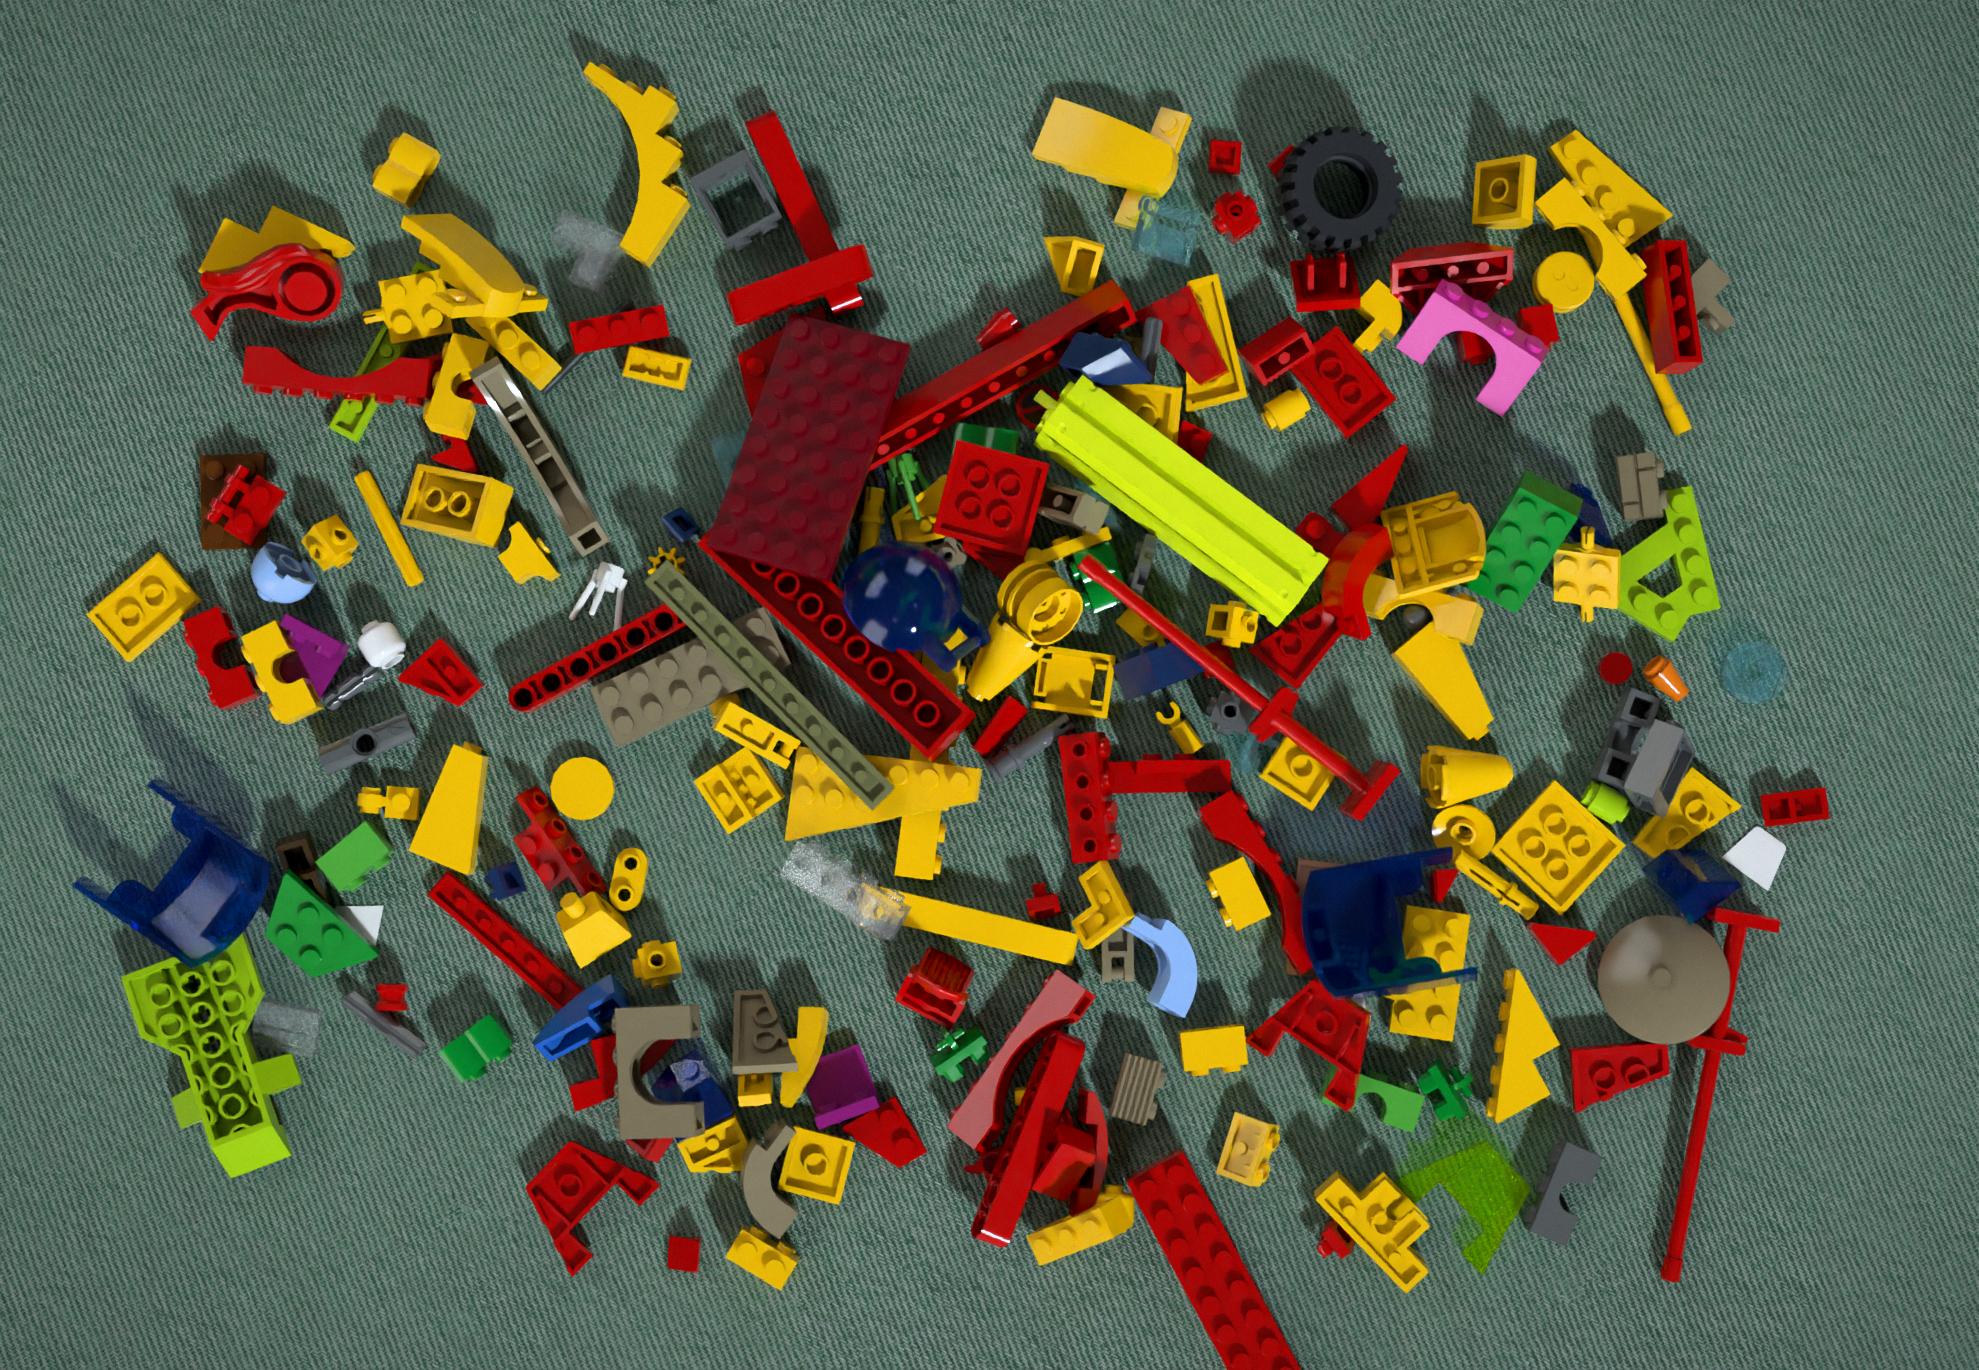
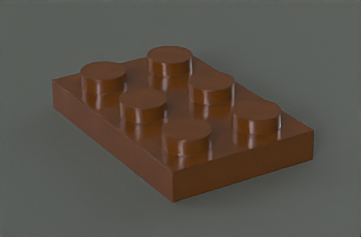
[200,453,268,551]

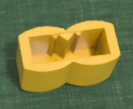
[372,132,441,210]

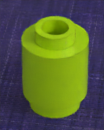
[1580,781,1630,825]

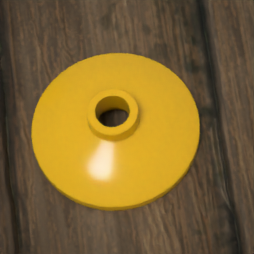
[1432,804,1496,860]

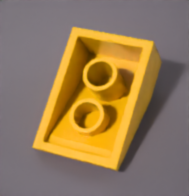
[400,463,514,549]

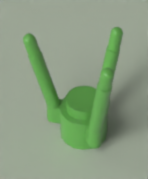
[885,453,930,520]

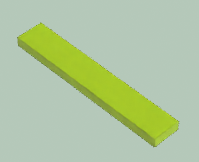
[328,261,434,443]

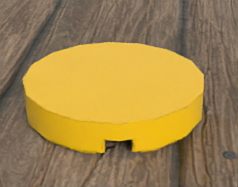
[550,757,615,820]

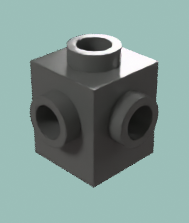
[1205,689,1255,736]

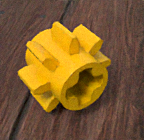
[647,547,687,576]

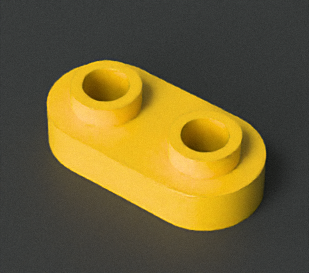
[609,848,649,911]

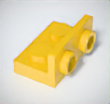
[1216,1112,1280,1187]

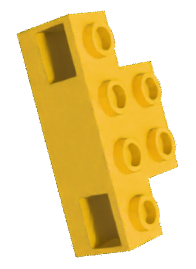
[1314,1170,1430,1293]

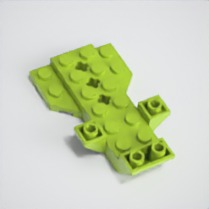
[121,931,303,1178]

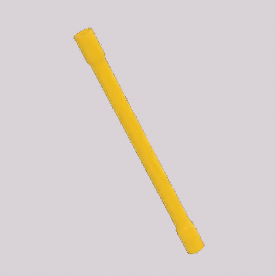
[1577,201,1692,436]

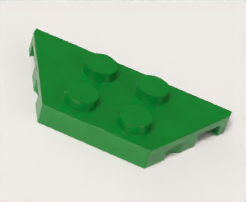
[264,869,380,978]

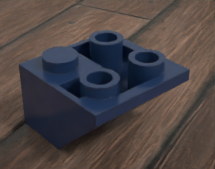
[1058,331,1154,386]

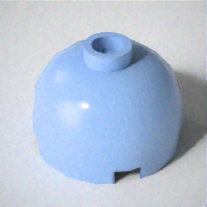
[251,542,318,604]

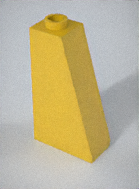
[1390,619,1494,741]
[408,741,488,875]

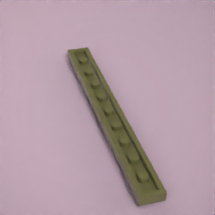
[644,560,895,811]

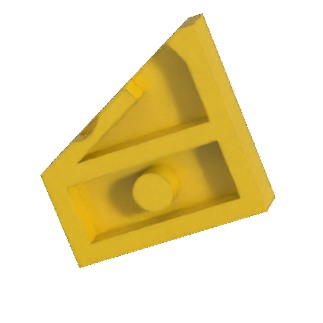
[891,474,947,548]

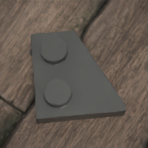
[1127,534,1158,599]

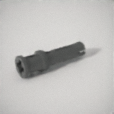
[983,713,1076,784]

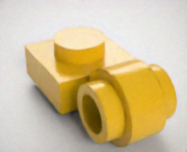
[357,786,421,820]

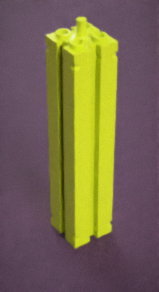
[1033,375,1330,627]

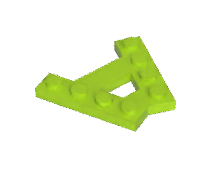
[1617,485,1721,643]

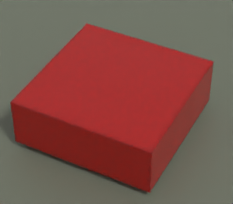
[1208,139,1242,175]

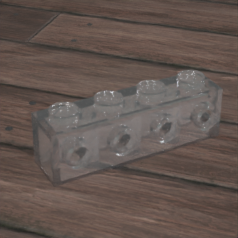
[779,839,912,941]

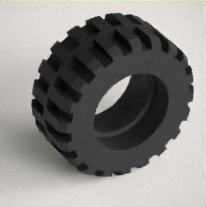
[1275,126,1403,253]

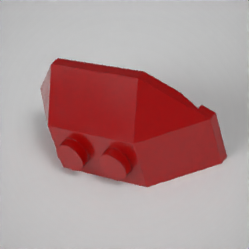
[1390,241,1514,316]

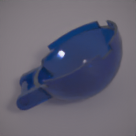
[841,540,991,672]

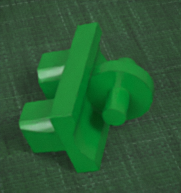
[929,1025,990,1083]
[1416,1058,1474,1121]

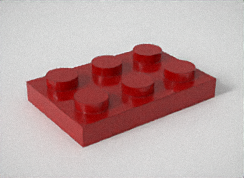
[1289,326,1396,440]

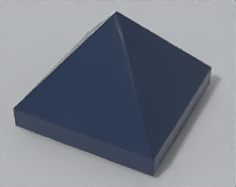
[661,506,702,543]

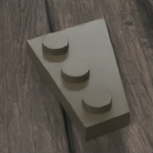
[732,989,798,1074]

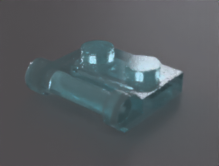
[1131,194,1200,267]

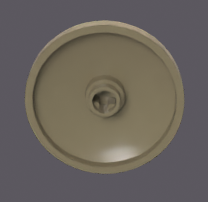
[1598,915,1730,1044]

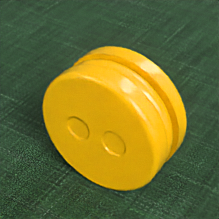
[1532,251,1595,313]

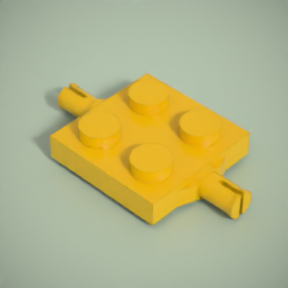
[363,269,456,345]
[1554,526,1621,622]

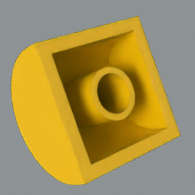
[1472,154,1537,229]

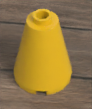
[965,611,1048,702]
[1420,745,1513,809]

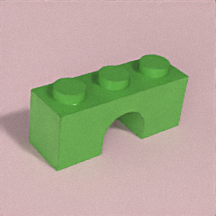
[1318,1063,1425,1133]

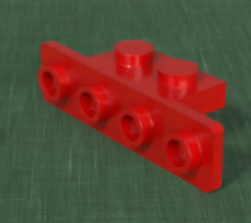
[1109,754,1231,794]
[513,786,607,896]

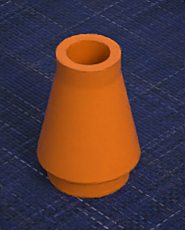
[1642,655,1689,702]

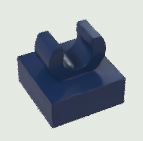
[484,861,527,901]

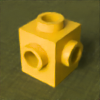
[301,514,359,571]
[1205,601,1259,648]
[632,940,682,989]

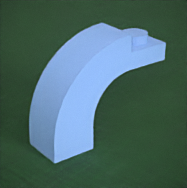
[1120,912,1197,1018]

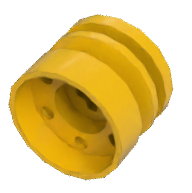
[997,560,1083,645]

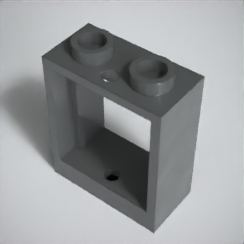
[689,149,783,251]
[1623,719,1696,818]

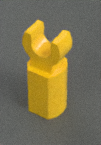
[1156,701,1205,754]

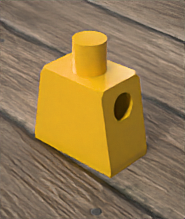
[556,892,633,968]

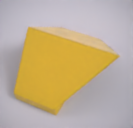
[1043,236,1105,297]

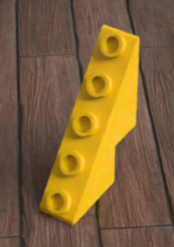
[198,205,356,274]
[1485,968,1560,1124]

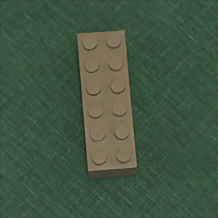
[590,606,793,748]

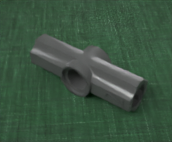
[317,712,418,775]

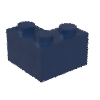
[1112,634,1206,701]

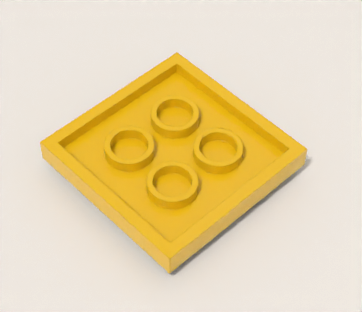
[1490,780,1626,916]

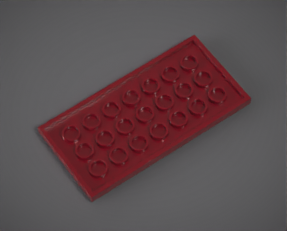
[707,312,911,583]

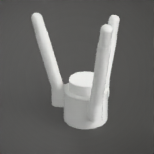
[569,562,628,631]

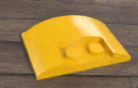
[1380,491,1486,599]

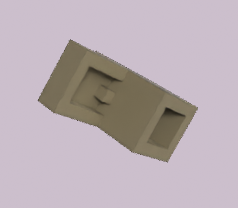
[1691,258,1736,335]

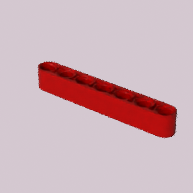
[745,110,864,318]
[508,604,688,713]
[971,1029,1085,1248]

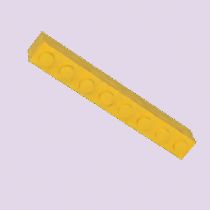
[894,622,971,880]

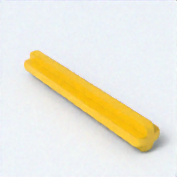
[354,471,424,587]

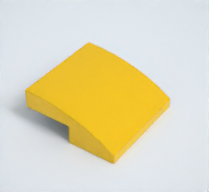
[693,747,786,834]

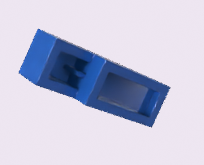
[533,973,630,1062]

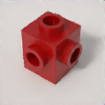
[1211,190,1261,245]

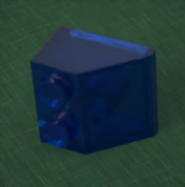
[1642,849,1741,925]

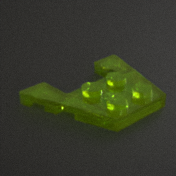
[1394,1139,1531,1275]

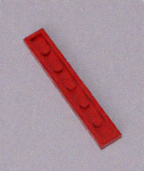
[427,870,585,1011]

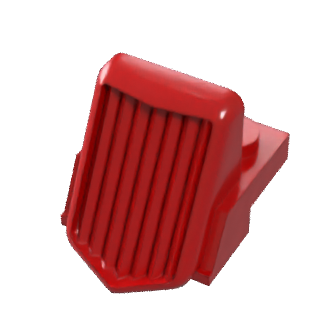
[894,947,974,1030]

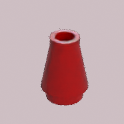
[975,307,1022,350]

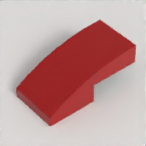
[1760,787,1830,827]

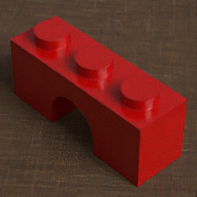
[1454,303,1559,366]
[568,305,670,355]
[183,606,263,710]

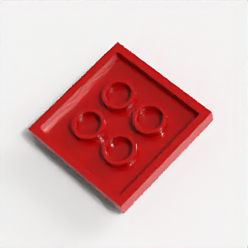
[932,439,1050,557]

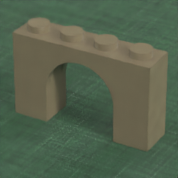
[611,1004,705,1140]

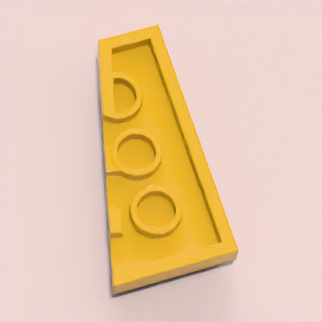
[1548,130,1673,248]
[1186,273,1248,413]

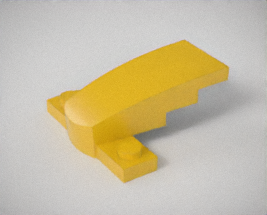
[1031,97,1192,234]
[401,213,549,318]

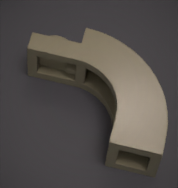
[740,1117,798,1239]

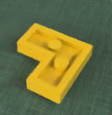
[1071,861,1135,949]

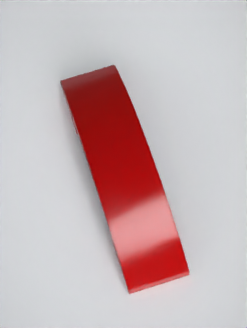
[1068,1087,1108,1217]

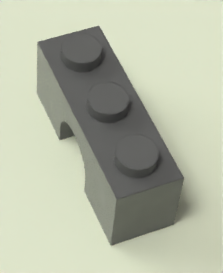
[1590,688,1662,790]
[1523,1138,1603,1247]

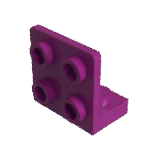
[279,614,351,700]
[806,1044,881,1130]

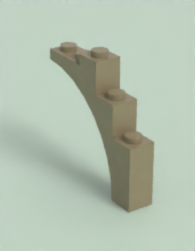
[469,356,610,557]

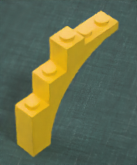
[583,62,690,269]

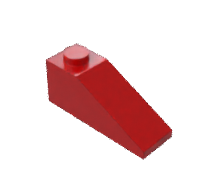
[1328,444,1408,533]

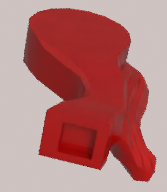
[190,243,344,342]

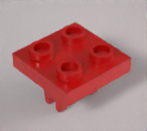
[1289,251,1361,312]

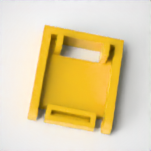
[1031,645,1116,719]

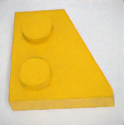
[677,1114,749,1173]

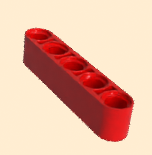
[726,244,874,326]

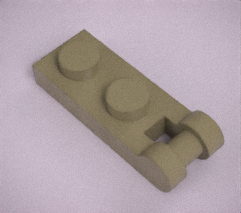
[1101,893,1134,983]

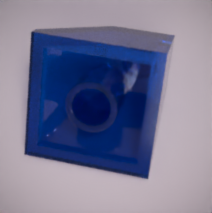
[1564,483,1612,548]
[651,1048,735,1144]

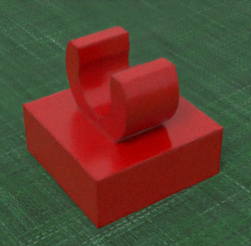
[1026,882,1061,922]
[1316,1218,1356,1259]

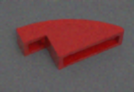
[569,1034,677,1112]

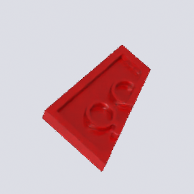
[1569,1041,1669,1113]

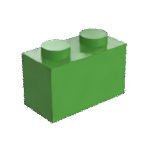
[315,821,396,892]

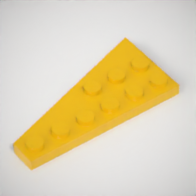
[784,746,982,841]

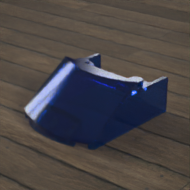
[72,777,271,969]
[1301,846,1478,1000]

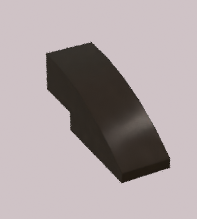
[275,830,335,910]

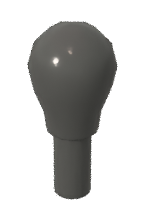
[1402,587,1458,631]

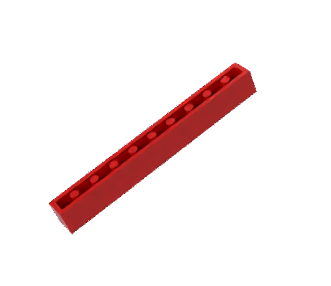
[868,279,1137,472]

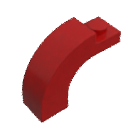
[1322,522,1395,641]

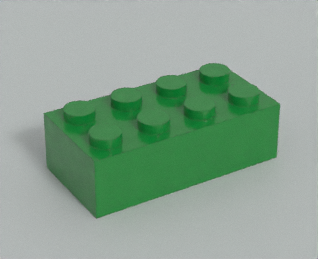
[1460,469,1583,614]

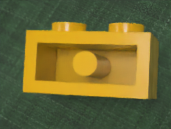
[726,1224,800,1291]

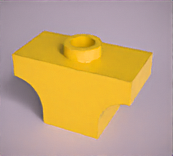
[497,521,561,585]

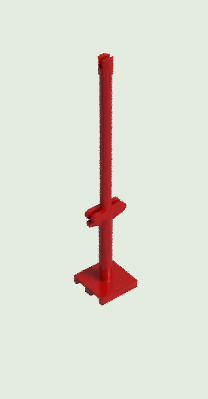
[1077,553,1400,822]
[1660,903,1781,1282]

